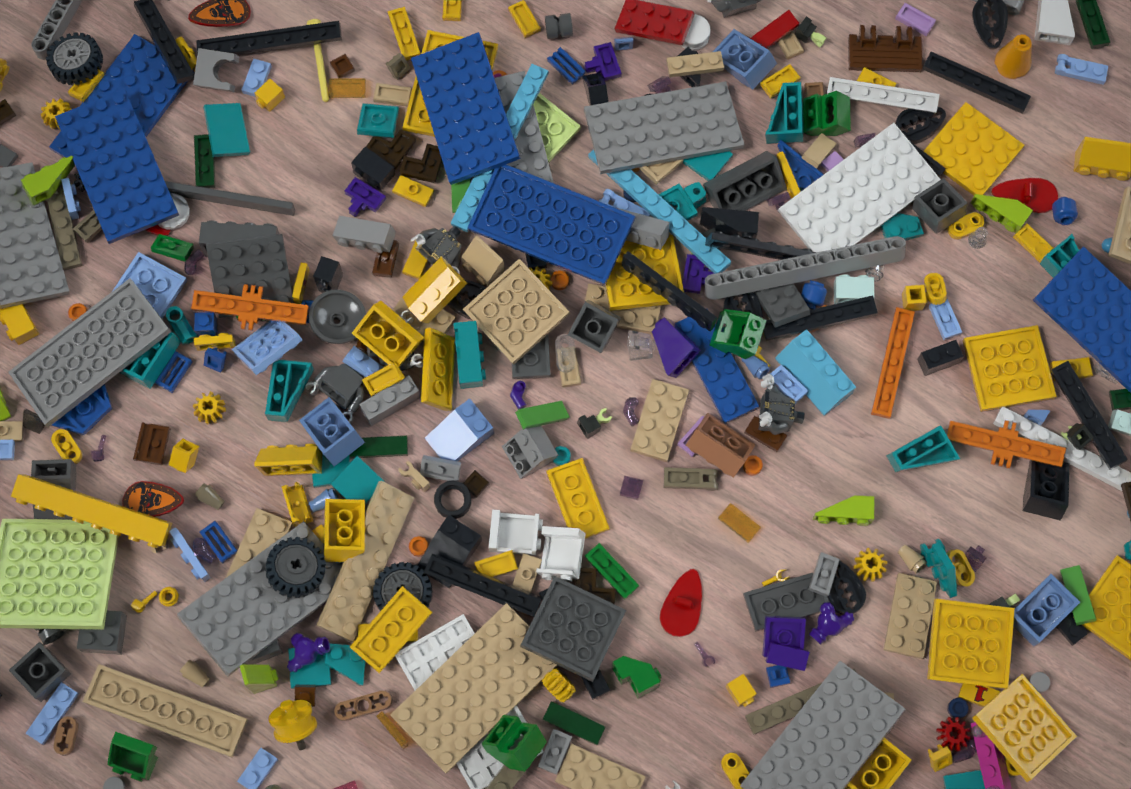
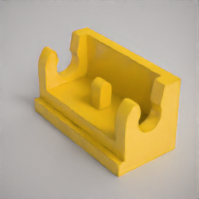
[281,482,313,527]

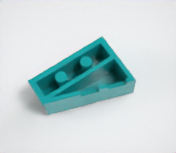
[765,82,803,144]
[1040,234,1080,278]
[453,321,486,389]
[119,332,181,389]
[265,360,314,422]
[886,425,960,472]

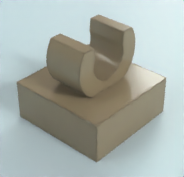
[386,53,410,80]

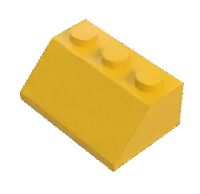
[1074,137,1131,181]
[402,256,467,324]
[352,301,424,367]
[254,444,322,476]
[324,499,365,562]
[845,738,912,789]

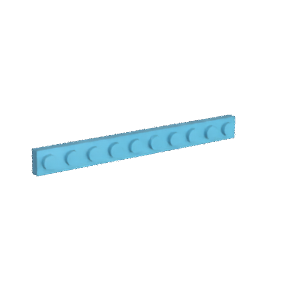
[451,64,549,232]
[588,150,731,274]

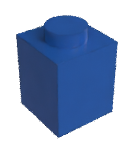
[194,312,218,337]

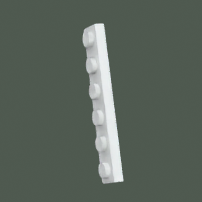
[827,77,940,113]

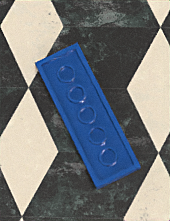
[675,309,759,424]

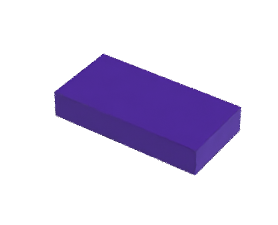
[765,642,810,671]

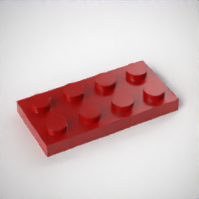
[614,0,695,46]

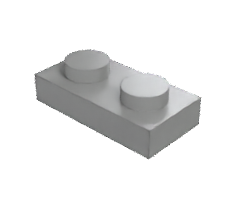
[420,455,461,481]
[808,552,840,597]
[538,729,572,775]

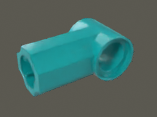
[166,306,197,345]

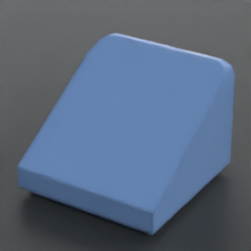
[614,37,633,51]
[1023,410,1050,426]

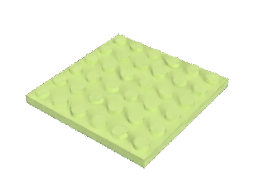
[0,519,119,630]

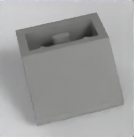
[502,426,559,479]

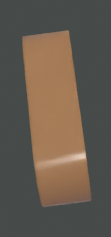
[53,716,78,756]

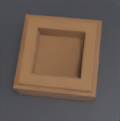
[804,82,824,98]

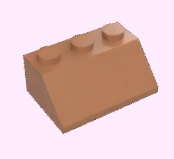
[685,413,755,478]

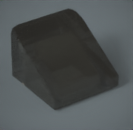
[23,409,45,434]

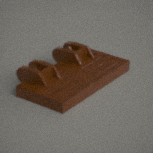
[848,25,922,73]

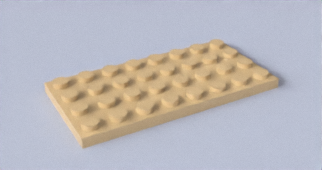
[390,603,558,774]

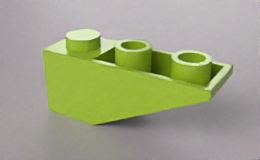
[21,156,75,206]
[970,194,1033,233]
[813,495,874,526]

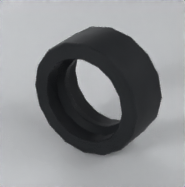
[434,480,471,519]

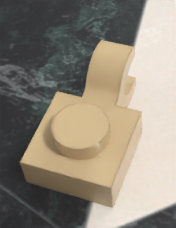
[398,461,430,492]

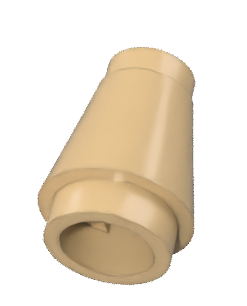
[898,545,927,574]
[179,659,210,688]

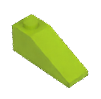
[240,664,279,694]

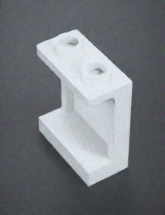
[489,509,543,556]
[536,526,586,582]

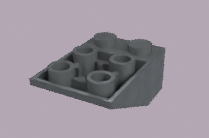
[31,459,77,520]

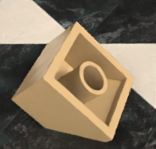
[462,236,505,287]

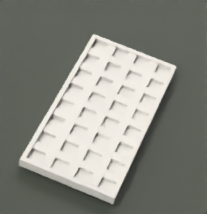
[778,123,941,252]
[395,614,544,789]

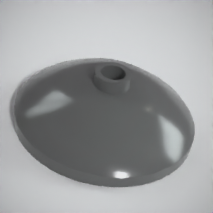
[309,290,366,344]

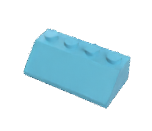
[775,329,856,416]

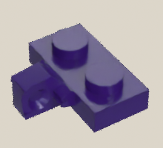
[584,42,622,81]
[344,177,386,217]
[682,254,715,294]

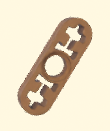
[334,691,392,721]

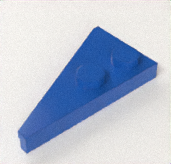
[777,140,824,192]

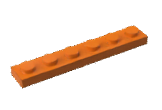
[871,307,915,419]

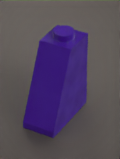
[652,317,701,378]

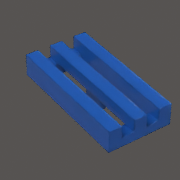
[547,47,585,85]
[155,351,193,393]
[200,521,238,564]

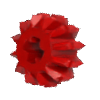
[936,717,971,751]

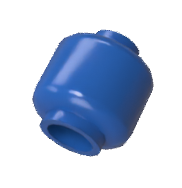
[1052,197,1078,225]
[801,280,827,309]

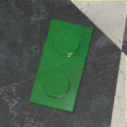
[151,234,194,262]

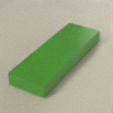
[515,401,569,429]
[1060,565,1096,626]

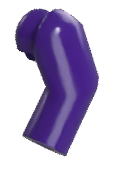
[510,381,526,409]

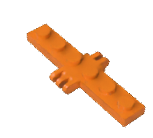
[191,284,309,331]
[947,420,1066,469]

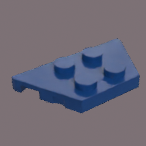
[51,384,112,435]

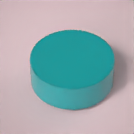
[553,446,571,466]

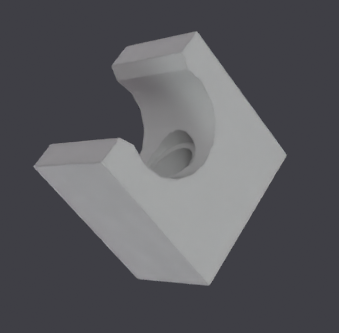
[193,48,240,93]

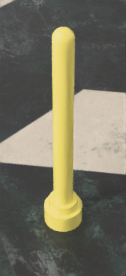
[307,19,329,102]

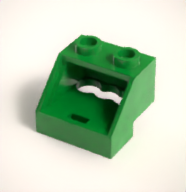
[803,90,851,136]
[709,309,766,359]
[612,656,662,699]
[482,715,547,772]
[107,731,158,782]

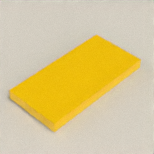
[421,327,455,411]
[546,458,610,539]
[350,586,433,673]

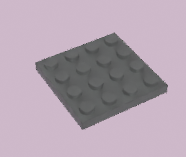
[206,234,294,318]
[520,576,626,682]

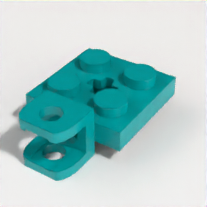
[658,182,706,221]
[920,539,957,598]

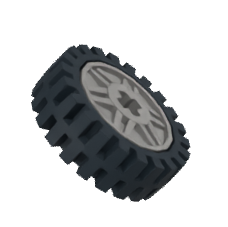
[46,32,103,85]

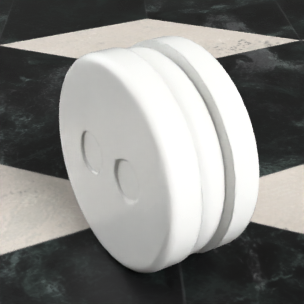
[681,14,711,51]

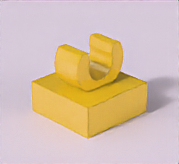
[928,744,953,772]

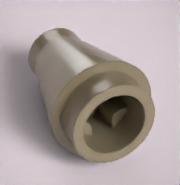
[195,483,225,510]

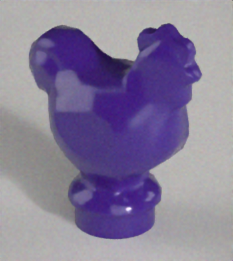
[809,602,854,645]
[287,633,330,672]

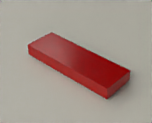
[750,10,800,49]

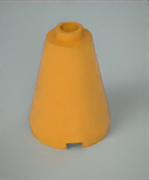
[994,34,1032,79]

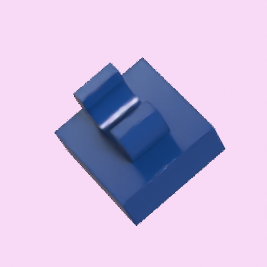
[203,347,227,373]
[766,665,790,688]

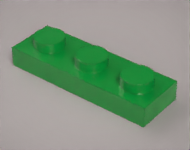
[585,543,639,600]

